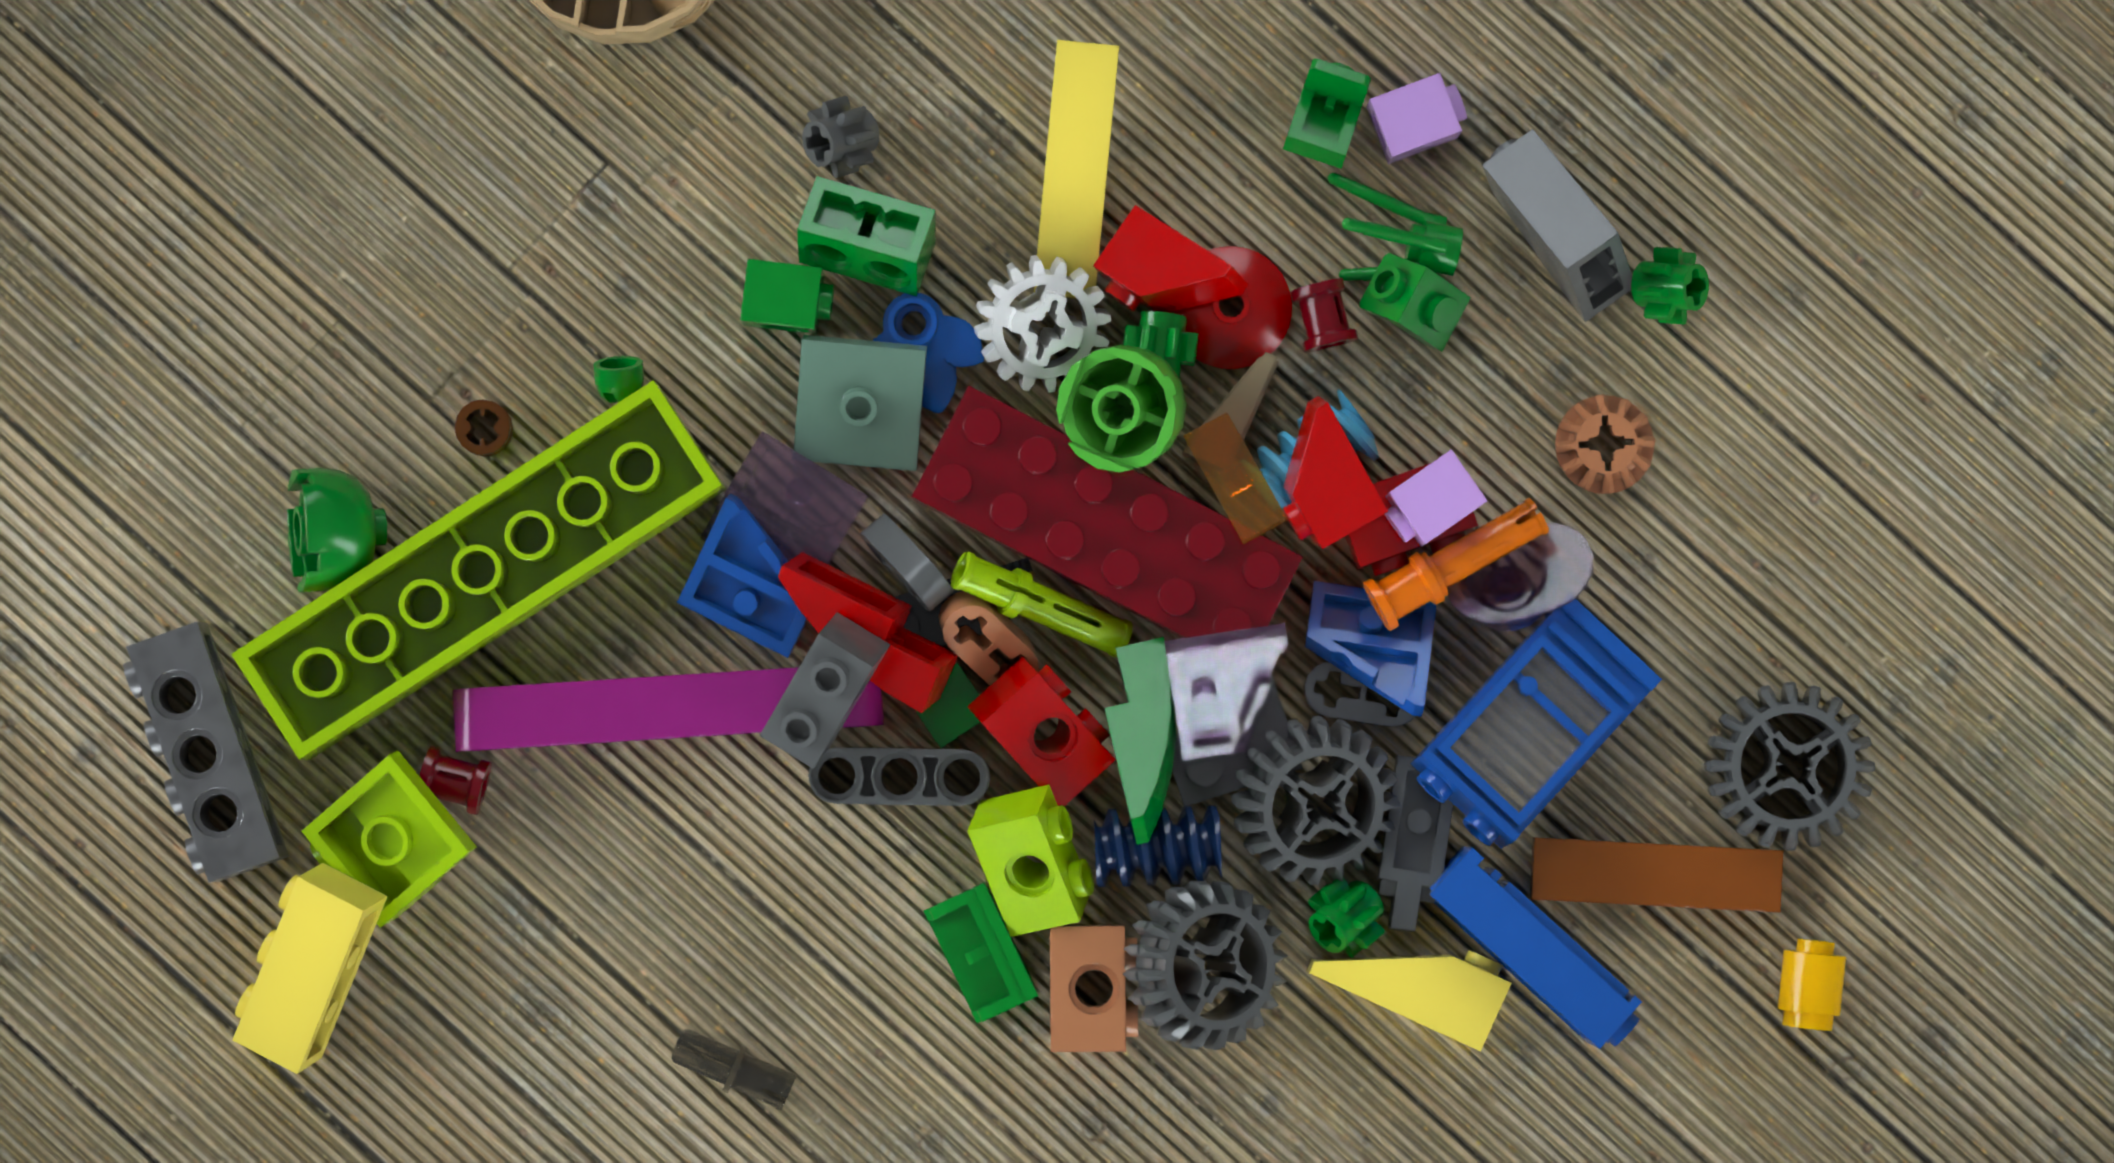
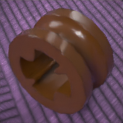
[455,399,514,457]

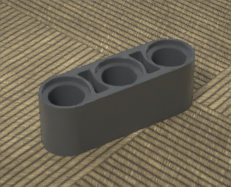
[808,747,991,806]

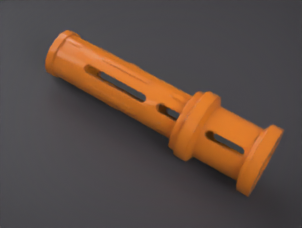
[1362,497,1549,631]

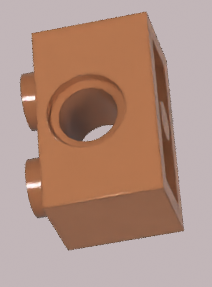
[1050,924,1138,1052]

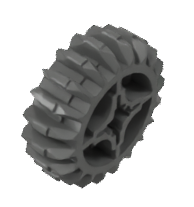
[1704,682,1875,851]
[1231,716,1401,885]
[1122,880,1288,1050]

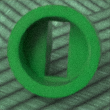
[593,356,644,403]

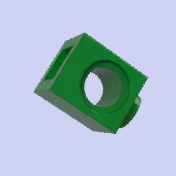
[740,259,834,335]

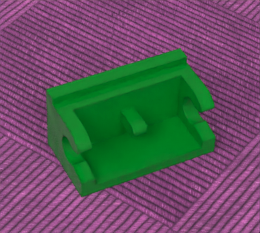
[924,881,1039,1023]

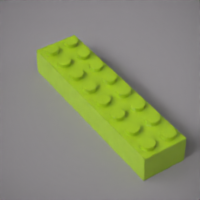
[231,380,727,760]

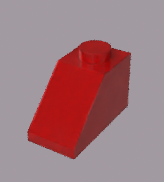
[1093,205,1249,313]
[1282,396,1388,549]

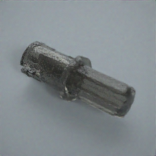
[671,1029,797,1111]

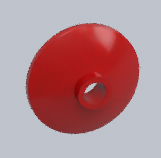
[1170,246,1292,370]

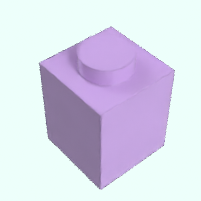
[1366,73,1467,164]
[1385,449,1487,547]

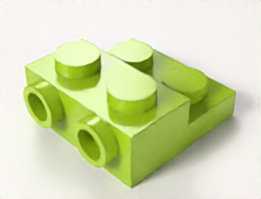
[301,750,477,928]

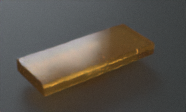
[1183,412,1287,544]

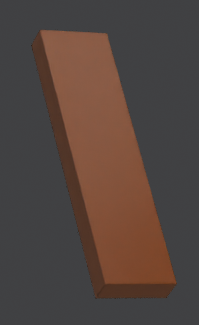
[1530,837,1784,913]

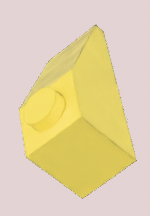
[1306,950,1512,1052]

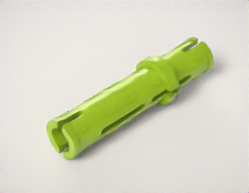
[951,551,1133,658]

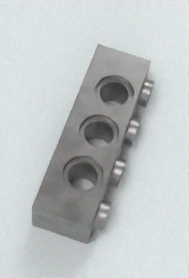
[123,622,289,883]

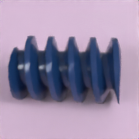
[1094,806,1222,887]

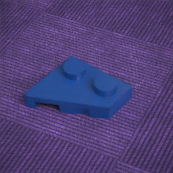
[677,493,808,658]
[1304,581,1436,717]

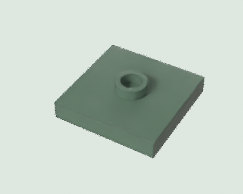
[793,335,927,471]

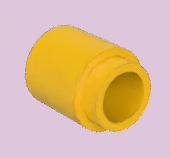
[1777,938,1846,1031]

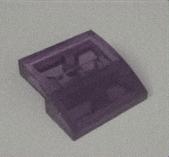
[700,431,869,565]

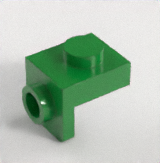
[1283,59,1371,169]
[1359,253,1471,352]

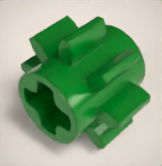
[1631,247,1709,325]
[1124,311,1199,379]
[1307,877,1385,958]

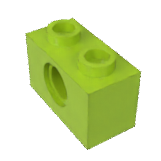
[967,784,1094,937]

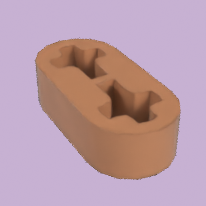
[938,591,1039,685]

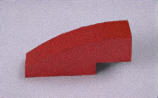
[778,552,958,713]

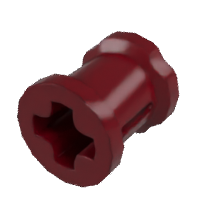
[1291,278,1359,353]
[419,746,492,815]

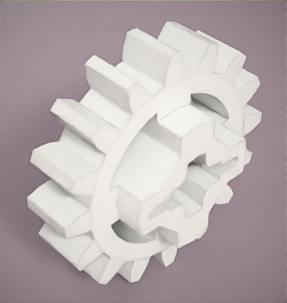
[974,255,1111,393]

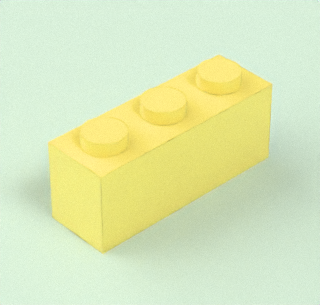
[233,863,387,1074]

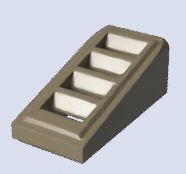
[1182,352,1279,475]

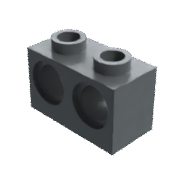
[760,612,890,769]

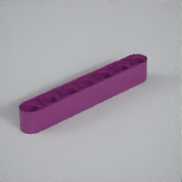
[452,667,884,752]

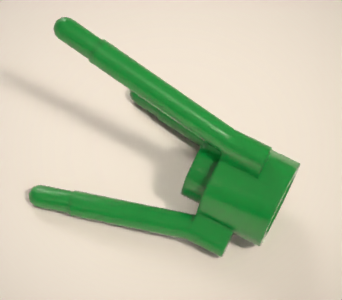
[1327,172,1463,281]

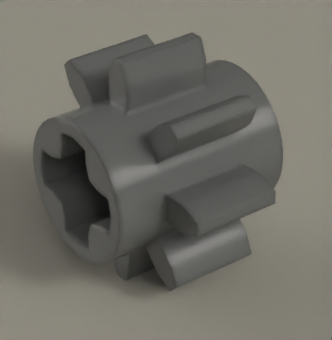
[802,96,879,178]

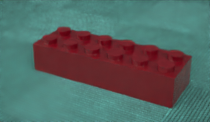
[911,386,1303,670]

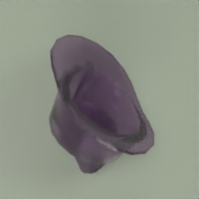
[1447,523,1593,631]

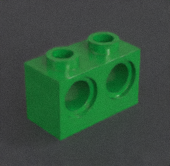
[797,176,936,297]

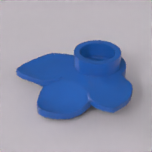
[872,293,984,414]

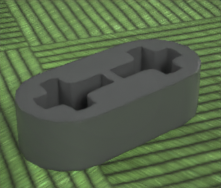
[860,513,954,612]
[1303,662,1415,727]

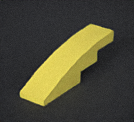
[1033,40,1119,299]

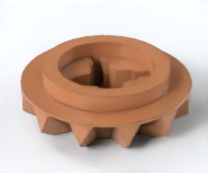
[1555,394,1656,494]

